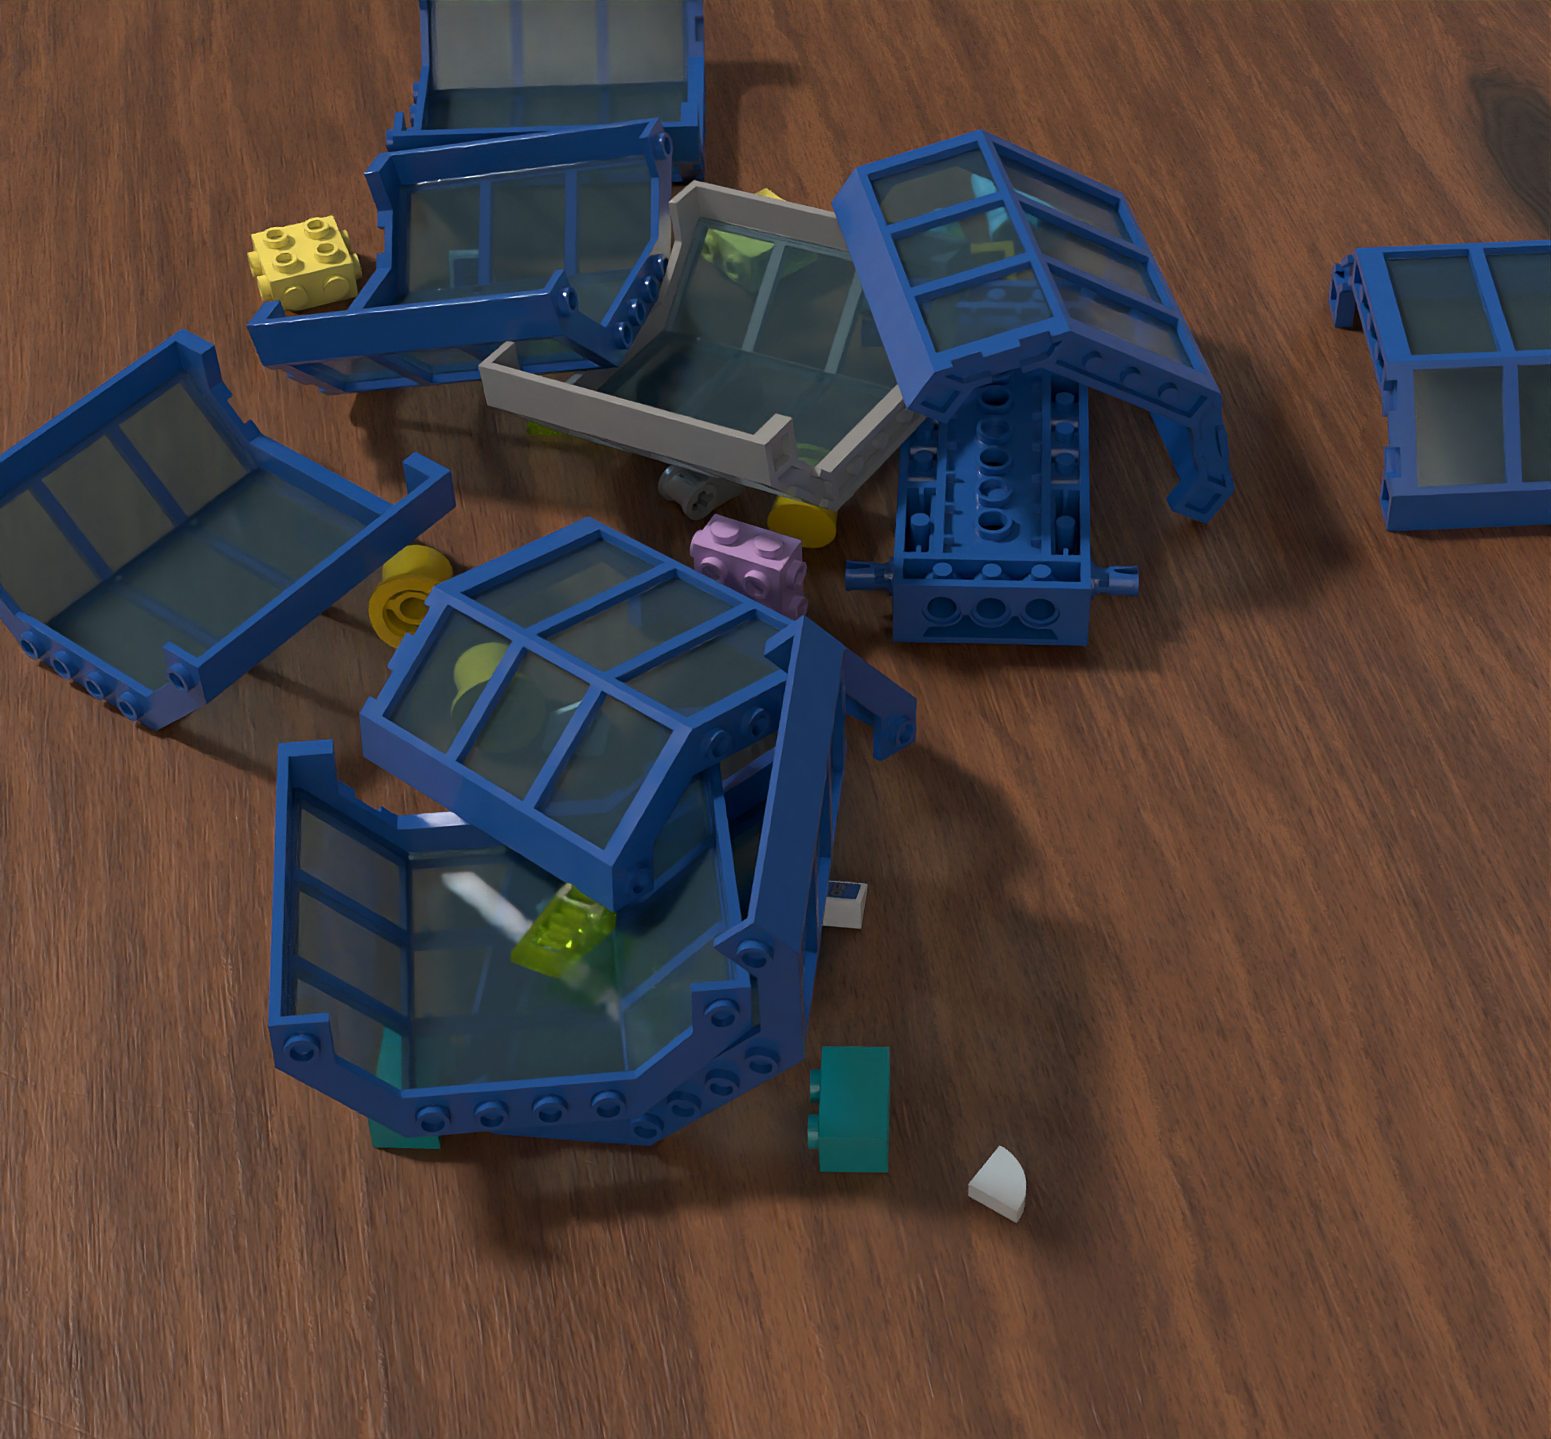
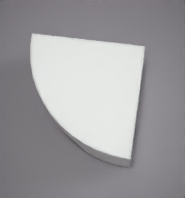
[968,1146,1026,1223]

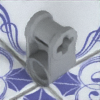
[658,465,746,520]

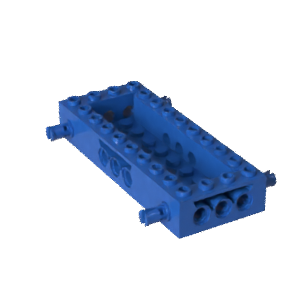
[845,282,1139,646]

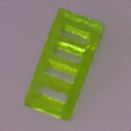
[510,882,616,979]

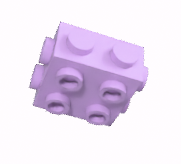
[690,514,808,621]

